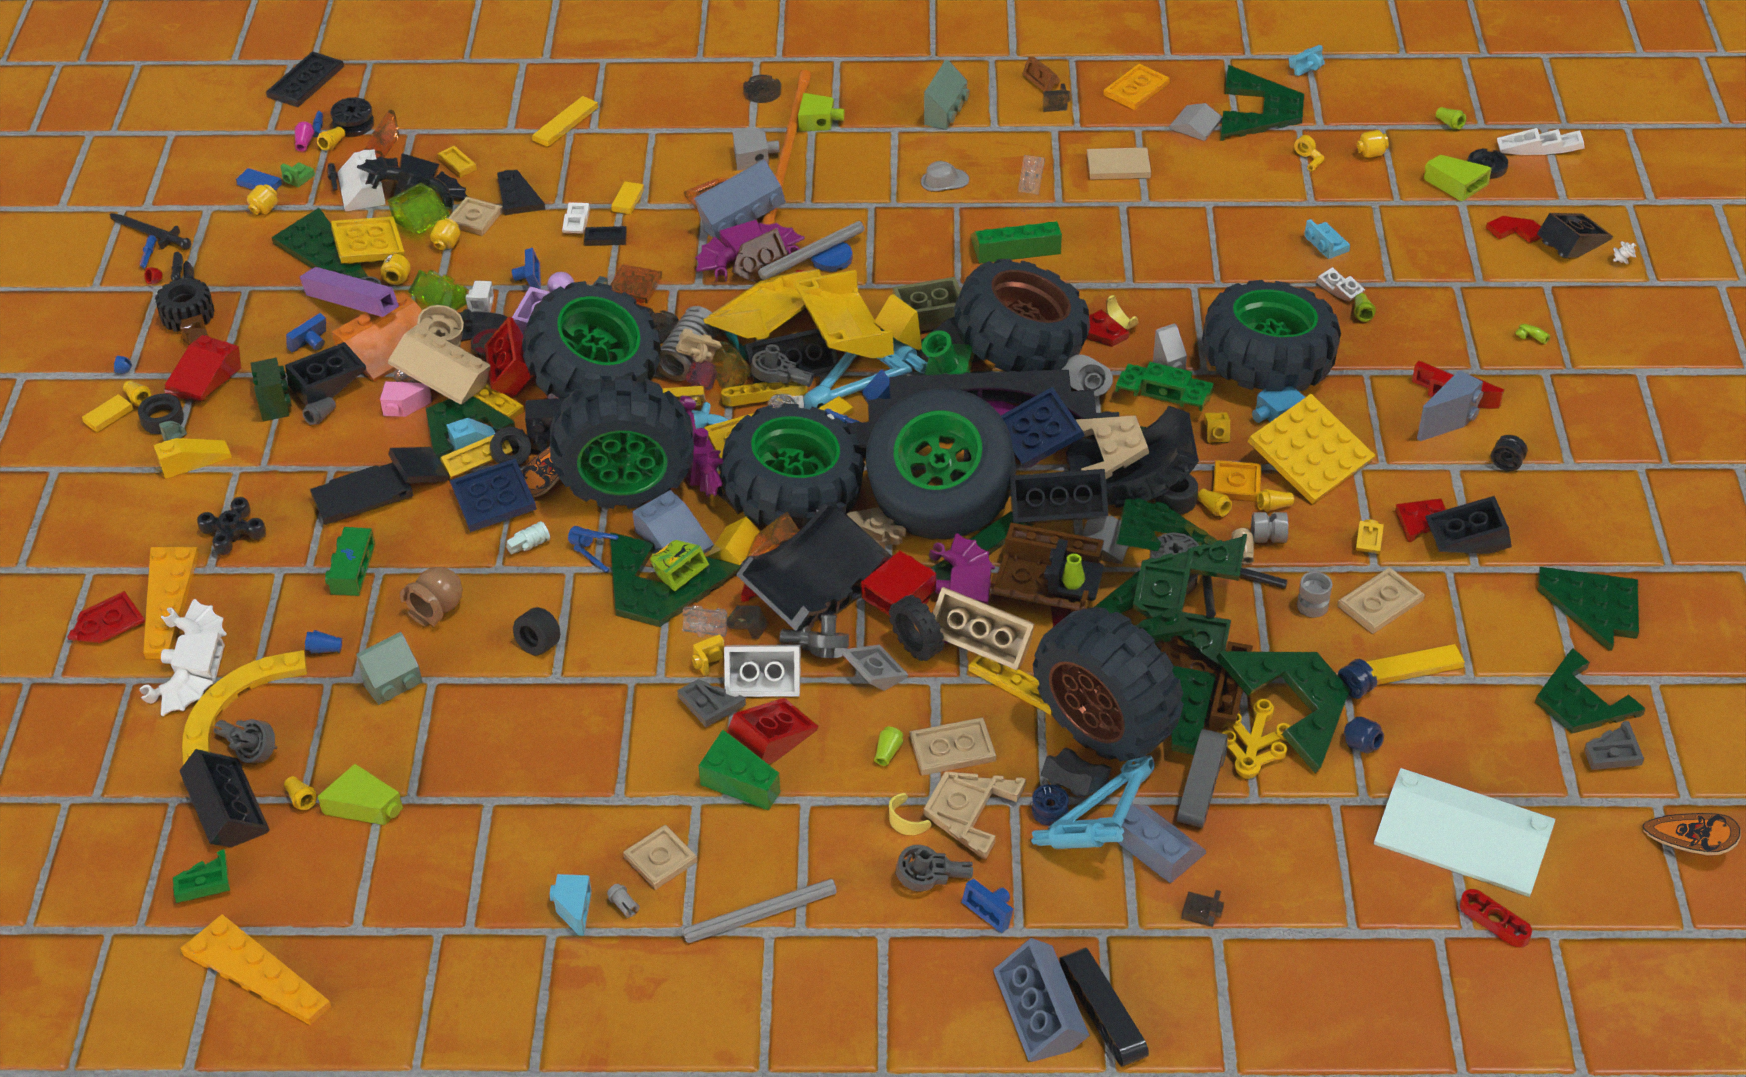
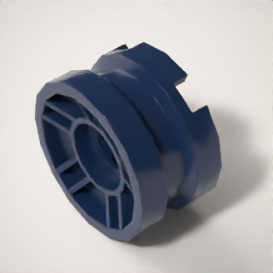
[1338,659,1377,699]
[1032,784,1069,826]

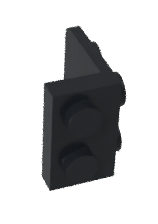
[1044,539,1104,601]

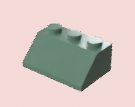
[924,60,969,130]

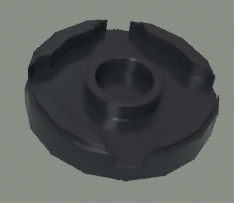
[1467,148,1508,179]

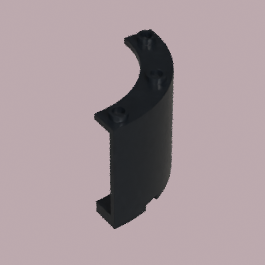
[1066,406,1199,507]
[736,503,892,631]

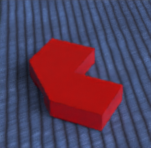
[1486,216,1541,243]

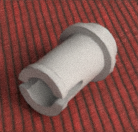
[607,884,640,918]

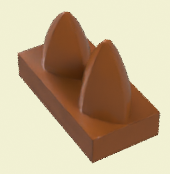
[1022,57,1060,93]

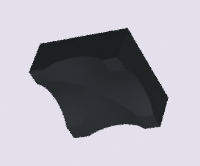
[1040,747,1112,797]

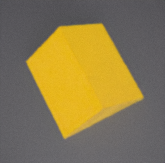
[874,294,922,350]
[706,517,769,565]

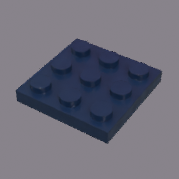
[1001,387,1085,469]
[450,458,537,532]

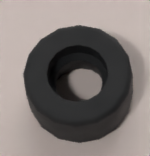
[1155,474,1198,515]
[513,607,561,656]

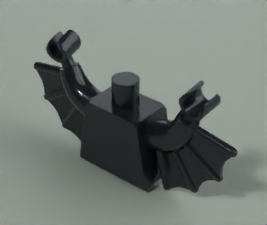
[357,153,468,209]

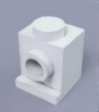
[466,281,494,312]

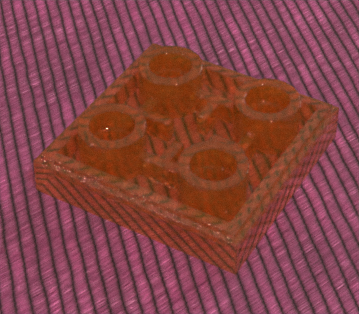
[610,264,662,303]

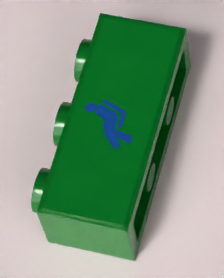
[325,527,375,596]

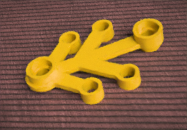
[1222,699,1290,779]

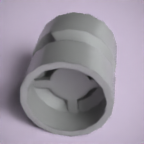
[1251,512,1288,543]
[1297,571,1332,618]

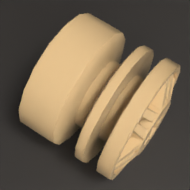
[417,305,464,347]

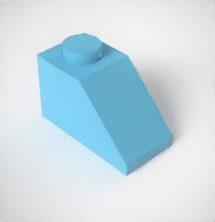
[447,418,495,451]
[550,874,592,936]

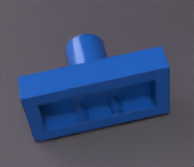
[512,248,541,289]
[286,313,326,353]
[962,878,1013,933]

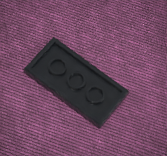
[266,51,344,107]

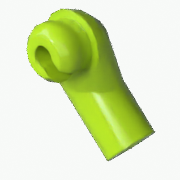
[1516,324,1550,344]

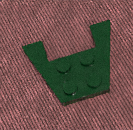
[426,396,515,460]
[1535,648,1646,734]

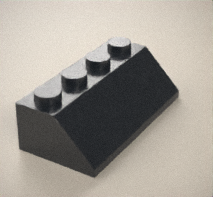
[743,329,839,384]
[1010,469,1109,524]
[179,749,270,848]

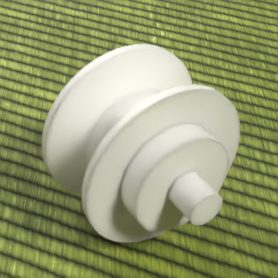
[1613,241,1636,264]

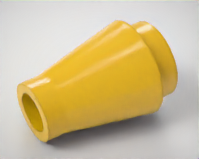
[317,127,345,150]
[123,380,151,406]
[1197,489,1232,517]
[1257,489,1294,512]
[284,776,317,810]

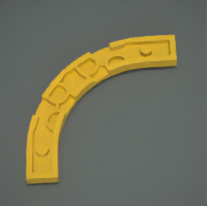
[182,650,307,765]

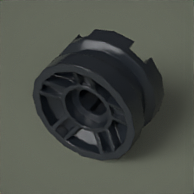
[1491,435,1528,471]

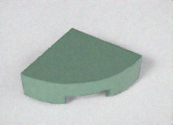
[159,421,187,441]

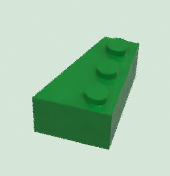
[698,729,781,810]

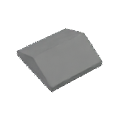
[1169,103,1223,141]
[1082,516,1128,564]
[842,645,908,691]

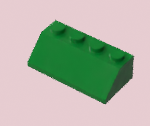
[971,221,1062,264]

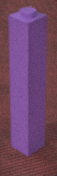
[300,267,399,317]

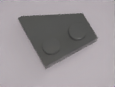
[677,679,746,727]
[1584,721,1644,770]

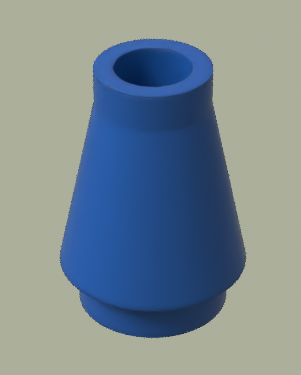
[305,630,342,654]

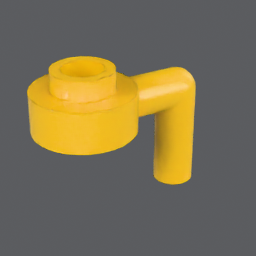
[1294,135,1325,171]

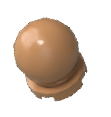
[400,567,463,627]

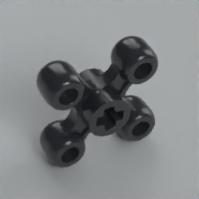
[197,497,266,555]

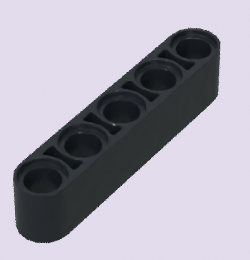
[1059,947,1149,1067]

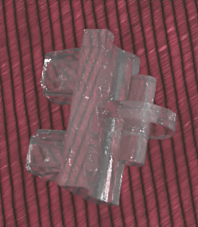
[1018,155,1045,195]
[683,605,727,637]

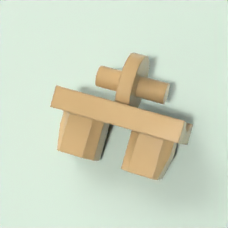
[675,328,721,363]

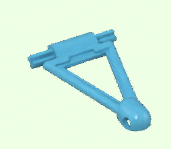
[803,329,927,409]
[1031,755,1154,849]

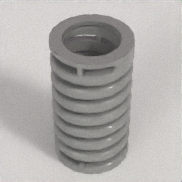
[657,306,720,381]

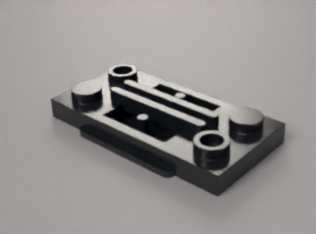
[310,462,414,525]

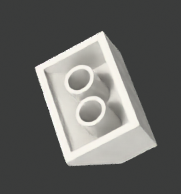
[338,149,386,212]
[724,645,801,697]

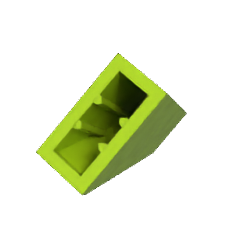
[1424,155,1492,202]
[318,764,403,825]

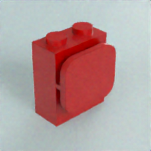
[861,550,936,617]

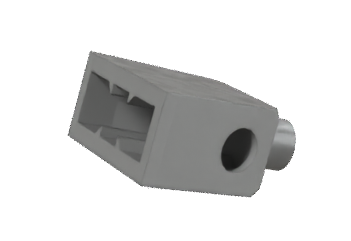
[733,131,780,170]

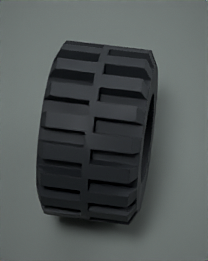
[155,278,215,332]

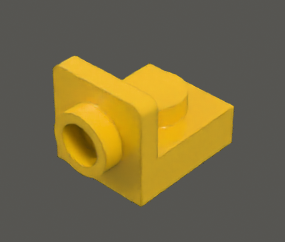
[1204,412,1230,443]
[1356,519,1384,554]
[691,634,725,676]

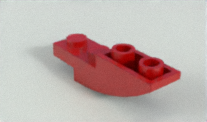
[1412,360,1504,409]

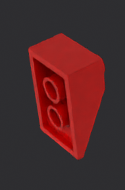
[484,316,535,398]
[165,335,241,400]
[727,698,819,764]

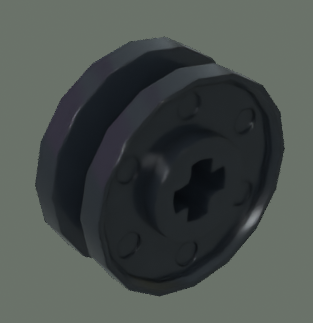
[330,97,374,137]

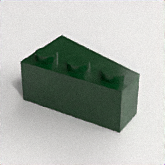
[250,357,292,422]

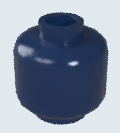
[1344,716,1384,753]

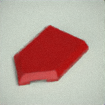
[67,591,145,643]

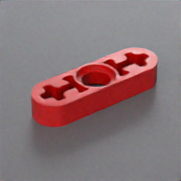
[1459,889,1532,948]

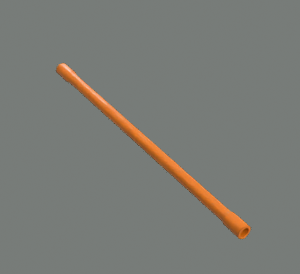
[762,70,811,224]

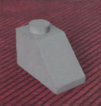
[1153,323,1187,370]

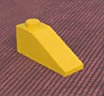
[154,438,232,479]

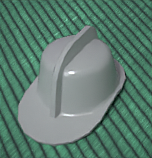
[921,161,969,191]
[1062,355,1113,397]

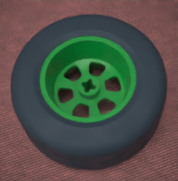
[866,388,1016,539]

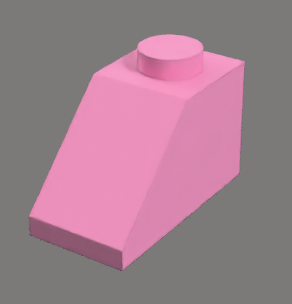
[380,381,433,417]

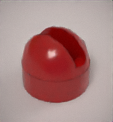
[144,267,163,284]

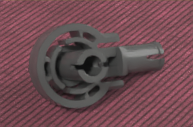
[751,344,814,387]
[780,615,849,658]
[214,719,277,764]
[896,845,973,891]

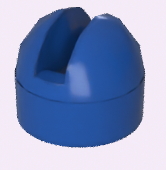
[114,355,132,374]

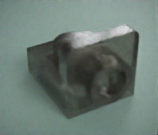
[1042,83,1071,112]
[725,606,769,639]
[1181,890,1225,927]

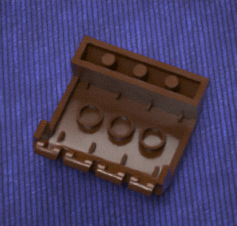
[989,523,1104,610]
[1155,636,1253,732]

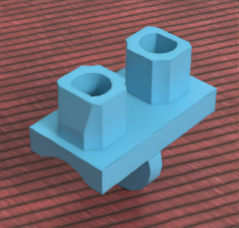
[1289,45,1325,76]

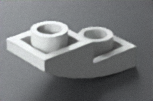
[1316,267,1365,302]

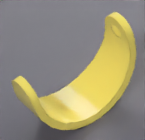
[1106,295,1139,330]
[889,793,932,835]

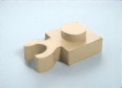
[862,512,906,545]

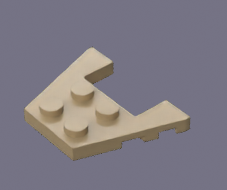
[1076,416,1149,479]
[924,772,1026,859]

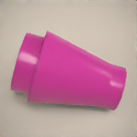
[295,122,314,152]

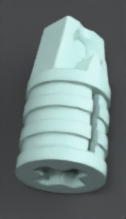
[506,521,550,555]

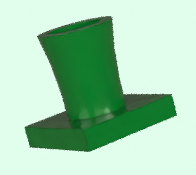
[922,331,975,375]

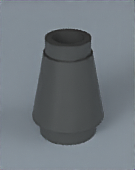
[302,397,336,425]

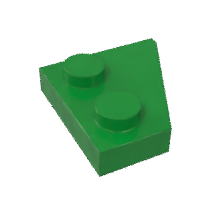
[173,849,230,903]

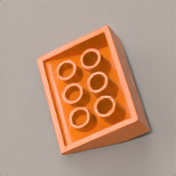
[332,292,422,382]

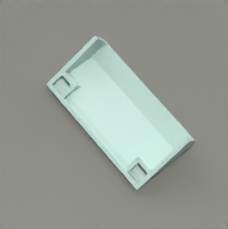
[1374,768,1556,897]

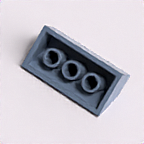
[694,160,786,240]
[993,938,1090,1062]

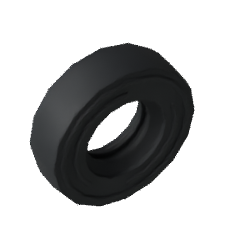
[490,427,531,466]

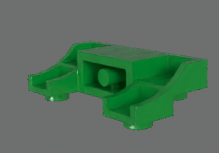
[1115,362,1214,411]

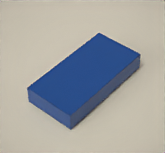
[236,168,282,190]

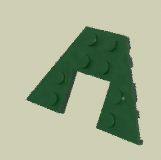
[1220,65,1304,141]
[1115,498,1244,558]
[610,532,741,627]
[1133,534,1247,668]
[1094,570,1197,644]
[1216,651,1350,773]

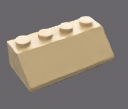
[388,325,491,405]
[933,587,1035,670]

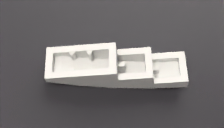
[1497,128,1585,155]

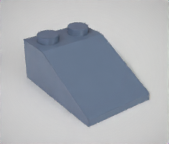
[1417,370,1483,441]
[632,490,714,553]

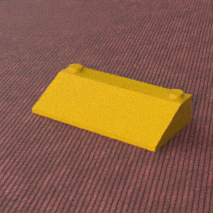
[703,269,821,340]
[794,270,894,359]

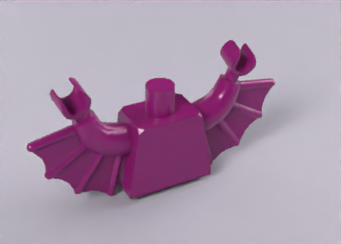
[695,220,805,281]
[679,395,723,497]
[928,533,995,644]

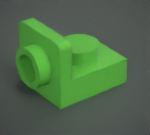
[280,162,315,188]

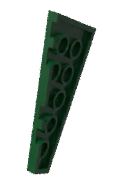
[272,208,368,278]

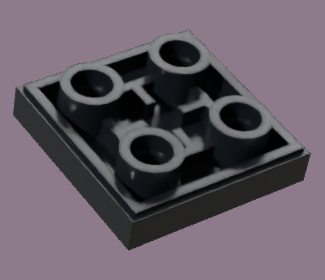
[388,447,449,484]

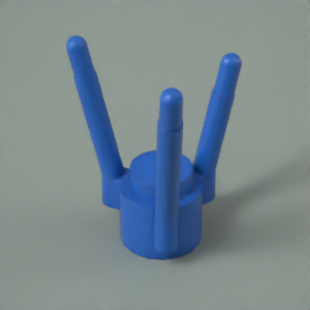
[568,526,619,572]

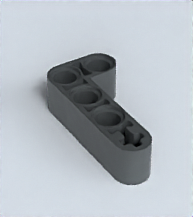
[1177,729,1228,828]

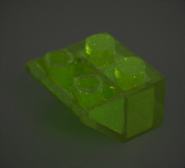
[388,183,450,234]
[408,270,469,311]

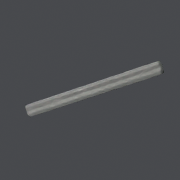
[758,221,865,280]
[683,879,836,943]

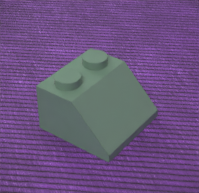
[356,632,422,705]

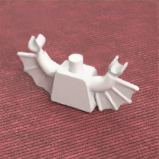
[140,599,227,716]

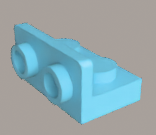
[1304,219,1350,259]

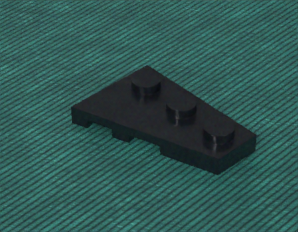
[497,170,545,215]

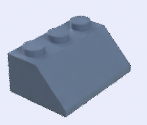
[1118,804,1206,884]

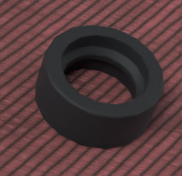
[138,393,184,434]

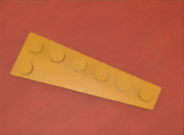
[143,547,199,659]
[180,914,331,1025]

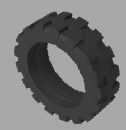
[889,595,944,661]

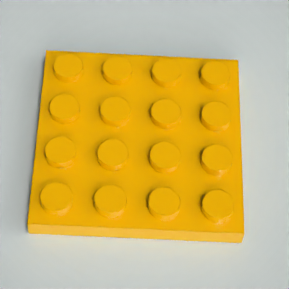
[1247,394,1376,505]

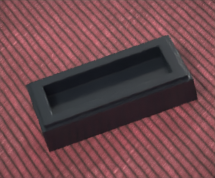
[584,226,627,246]

